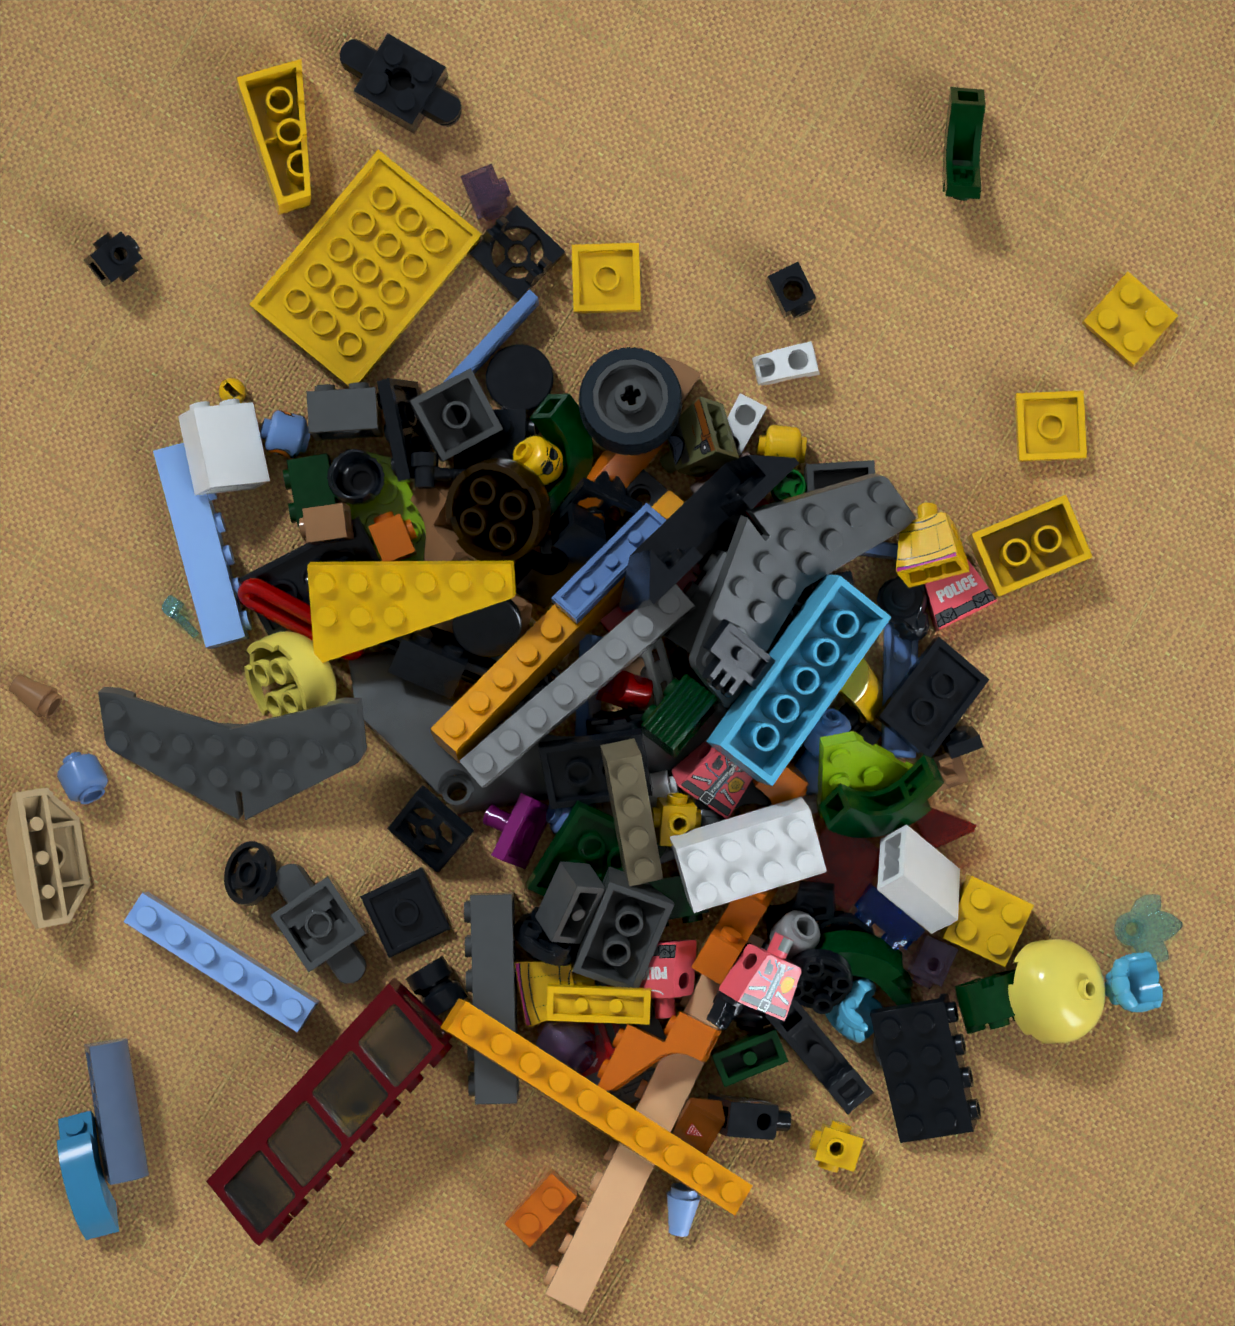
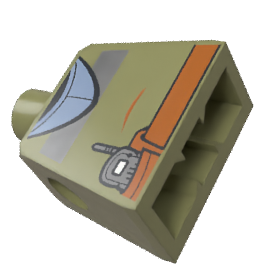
[660,396,739,477]

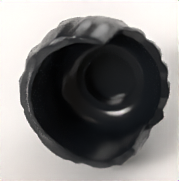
[327,449,385,505]

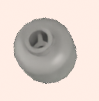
[769,910,821,960]

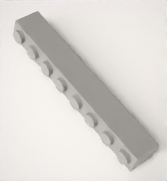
[460,584,696,787]

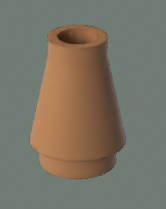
[9,674,62,719]

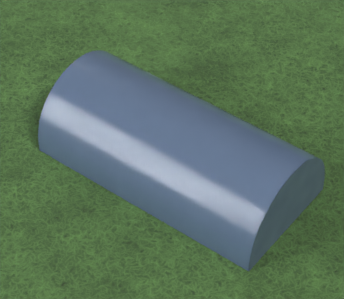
[84,1038,149,1185]

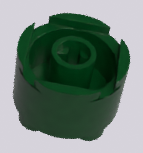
[954,969,1016,1034]

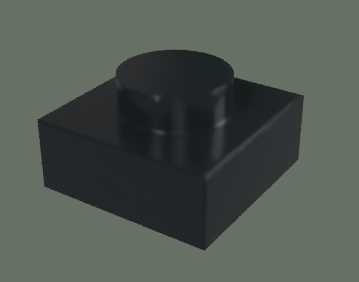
[942,726,983,759]

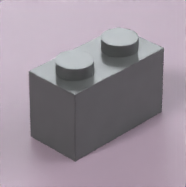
[535,861,606,944]

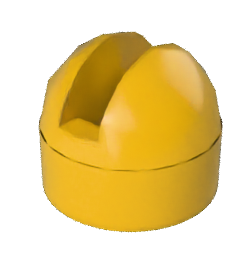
[218,378,247,403]

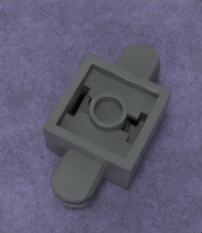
[271,864,369,984]

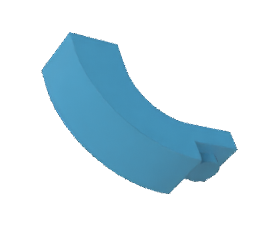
[56,1111,119,1240]

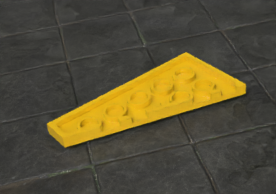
[307,561,516,663]

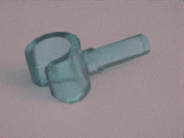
[162,595,199,639]

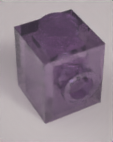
[460,163,511,221]
[907,934,958,989]

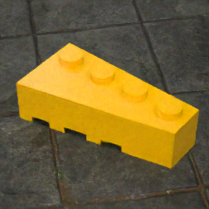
[236,58,311,215]

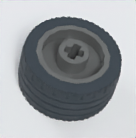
[579,347,682,456]

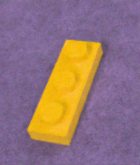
[546,984,651,1025]

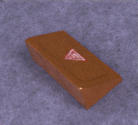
[671,1098,725,1155]

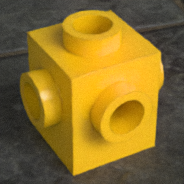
[651,793,701,846]
[809,1120,864,1173]

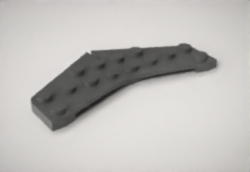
[689,473,916,708]
[98,687,367,820]

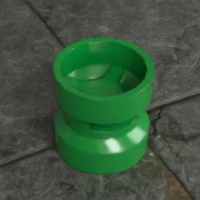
[770,469,806,501]

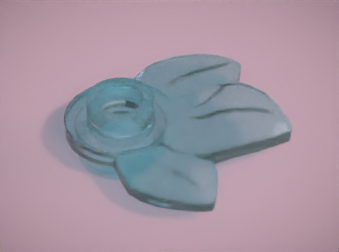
[1114,894,1183,962]

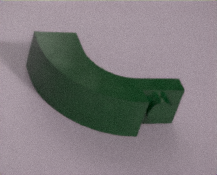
[942,87,986,201]
[530,394,593,515]
[818,755,944,838]
[815,930,913,1005]

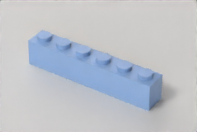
[153,442,252,649]
[124,891,319,1032]

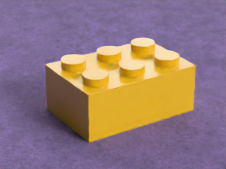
[967,495,1093,598]

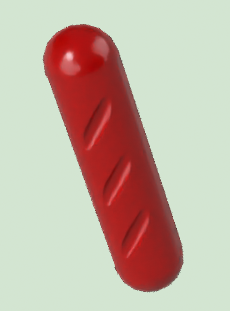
[238,578,364,660]

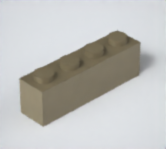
[600,738,663,887]

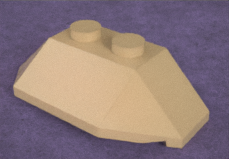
[6,788,90,929]

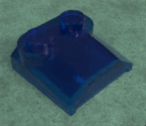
[854,881,925,951]

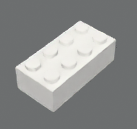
[670,796,827,913]

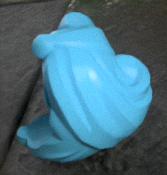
[1105,952,1163,1012]
[825,977,883,1043]

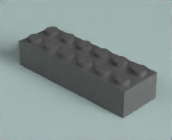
[464,892,519,1105]

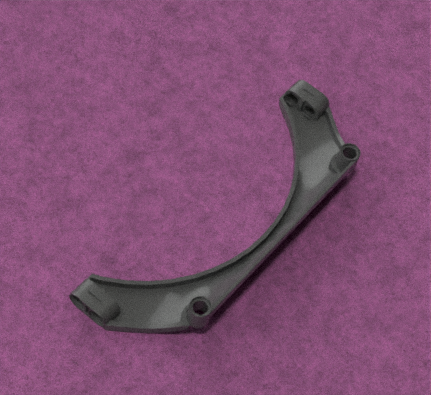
[349,571,855,814]

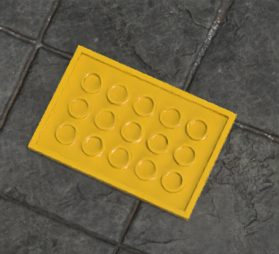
[249,149,483,387]

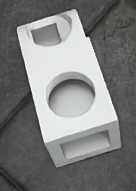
[752,341,820,385]
[727,393,767,456]

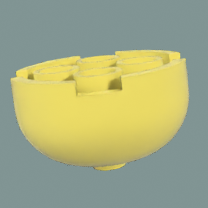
[244,631,337,717]
[1008,939,1105,1044]

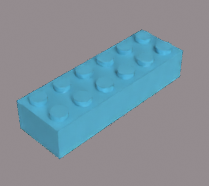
[706,574,891,786]

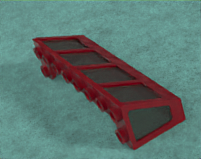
[206,977,453,1246]

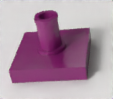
[483,793,549,869]

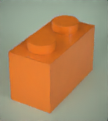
[505,1168,577,1247]

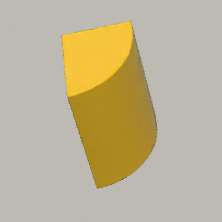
[838,657,883,722]

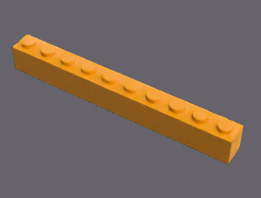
[430,489,685,763]
[440,998,753,1215]

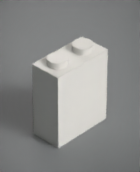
[178,399,270,496]
[877,824,960,934]

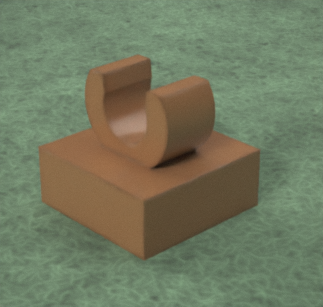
[933,753,969,792]

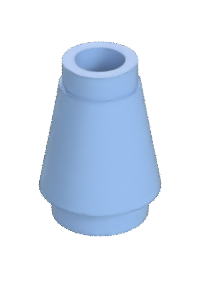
[667,1183,701,1237]

